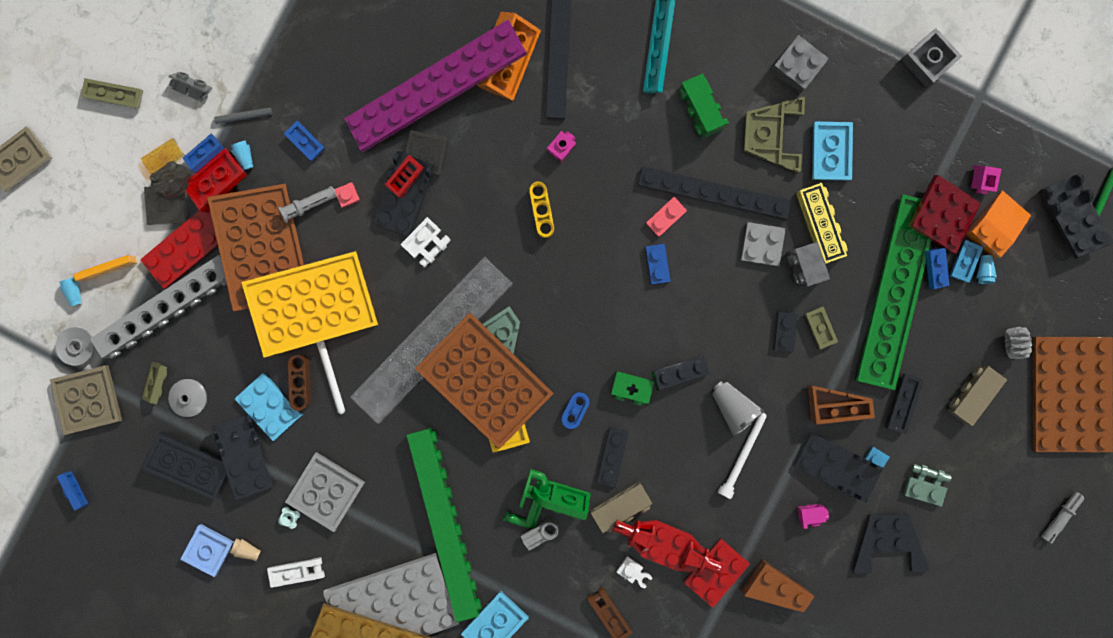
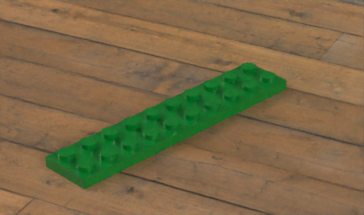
[856,195,931,390]

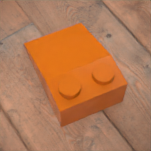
[966,190,1031,258]

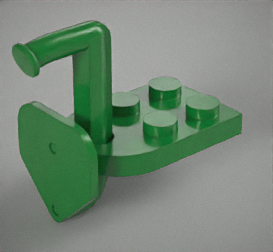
[502,469,590,529]

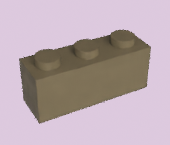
[948,365,1007,426]
[590,481,653,533]

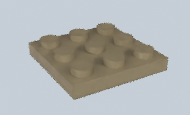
[50,365,122,435]

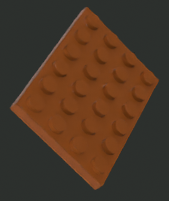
[207,183,304,312]
[415,312,554,449]
[1033,337,1113,452]

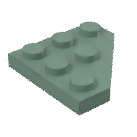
[483,306,520,354]

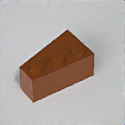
[807,385,875,424]
[741,559,815,613]

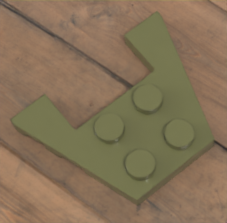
[743,97,805,173]

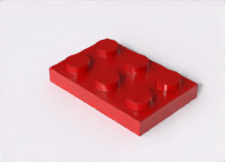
[182,148,247,213]
[683,538,750,607]

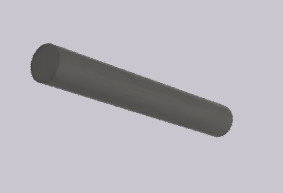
[214,107,273,124]

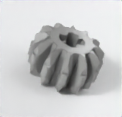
[1004,327,1032,359]

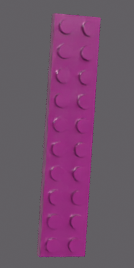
[344,20,527,152]

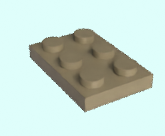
[0,126,52,192]

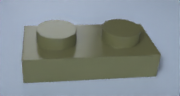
[804,307,838,349]
[142,362,167,404]

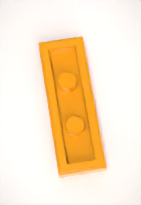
[73,255,137,282]

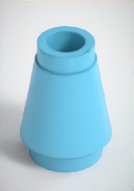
[231,141,254,170]
[976,255,997,284]
[59,277,82,306]

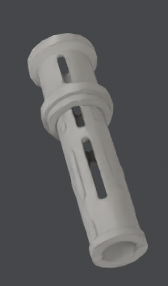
[278,186,337,223]

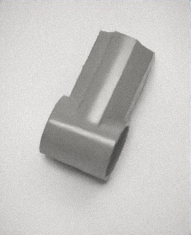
[521,518,559,550]

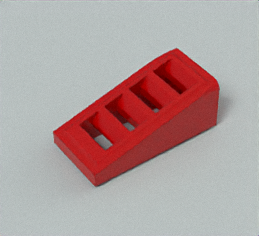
[385,155,424,198]

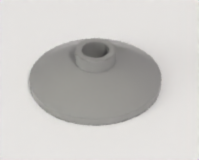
[55,327,95,366]
[168,379,207,417]

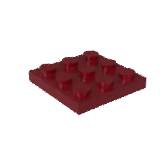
[908,175,981,254]

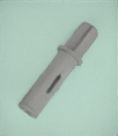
[1041,492,1084,544]

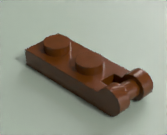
[587,587,633,638]

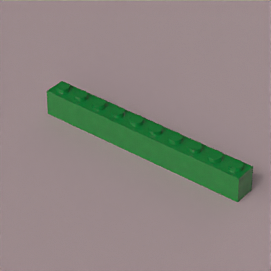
[407,428,482,622]

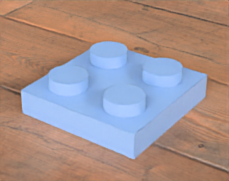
[181,524,234,577]

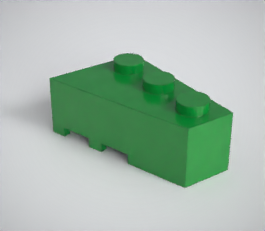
[679,74,729,139]

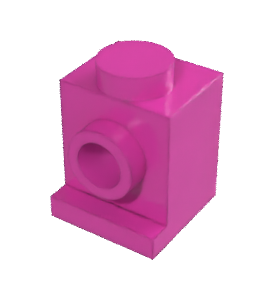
[547,131,576,163]
[971,165,1001,195]
[797,504,829,529]

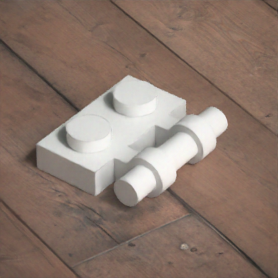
[401,217,451,267]

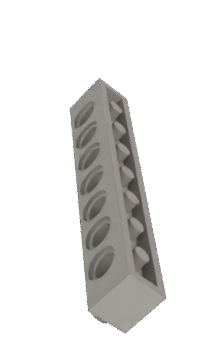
[90,255,227,359]

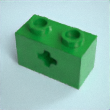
[611,371,654,406]

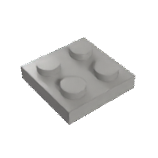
[741,222,786,267]

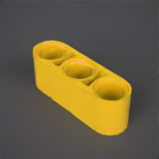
[530,182,554,238]

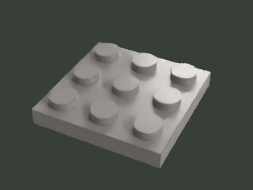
[285,452,365,532]

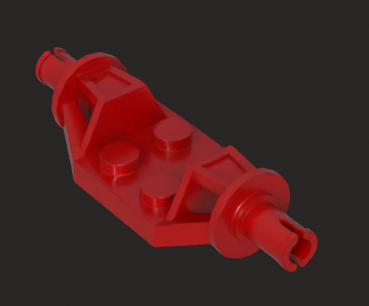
[612,520,724,575]

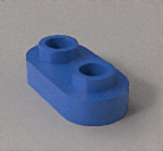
[562,392,589,429]

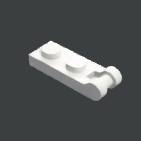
[267,557,325,587]

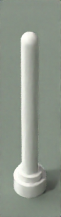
[317,341,345,414]
[718,413,766,499]

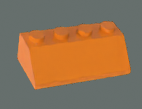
[477,12,541,101]

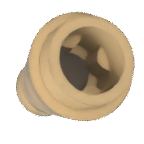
[230,539,261,561]

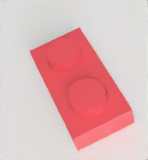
[646,197,687,237]

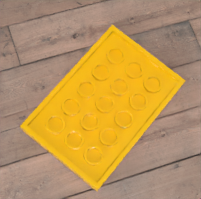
[241,251,378,358]

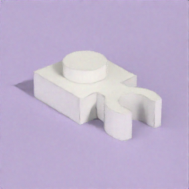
[616,555,652,588]

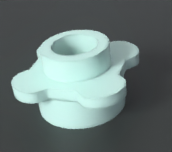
[278,507,300,529]

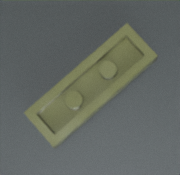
[81,78,143,109]

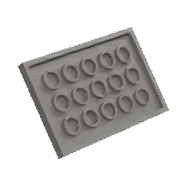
[323,553,459,636]

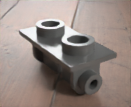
[168,72,212,102]

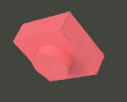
[334,182,360,208]

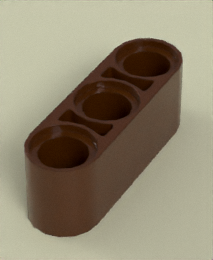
[288,354,311,411]

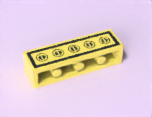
[796,183,848,263]

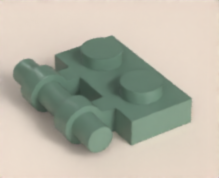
[903,464,951,507]

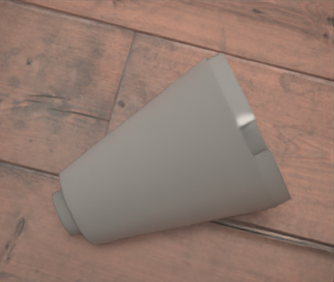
[712,381,764,436]

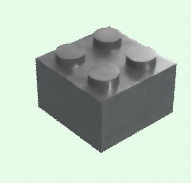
[900,28,962,87]
[770,35,829,94]
[786,242,830,288]

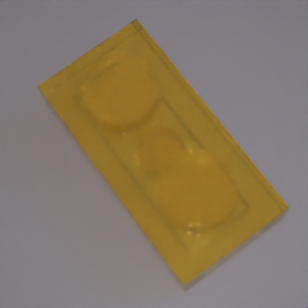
[140,138,185,175]

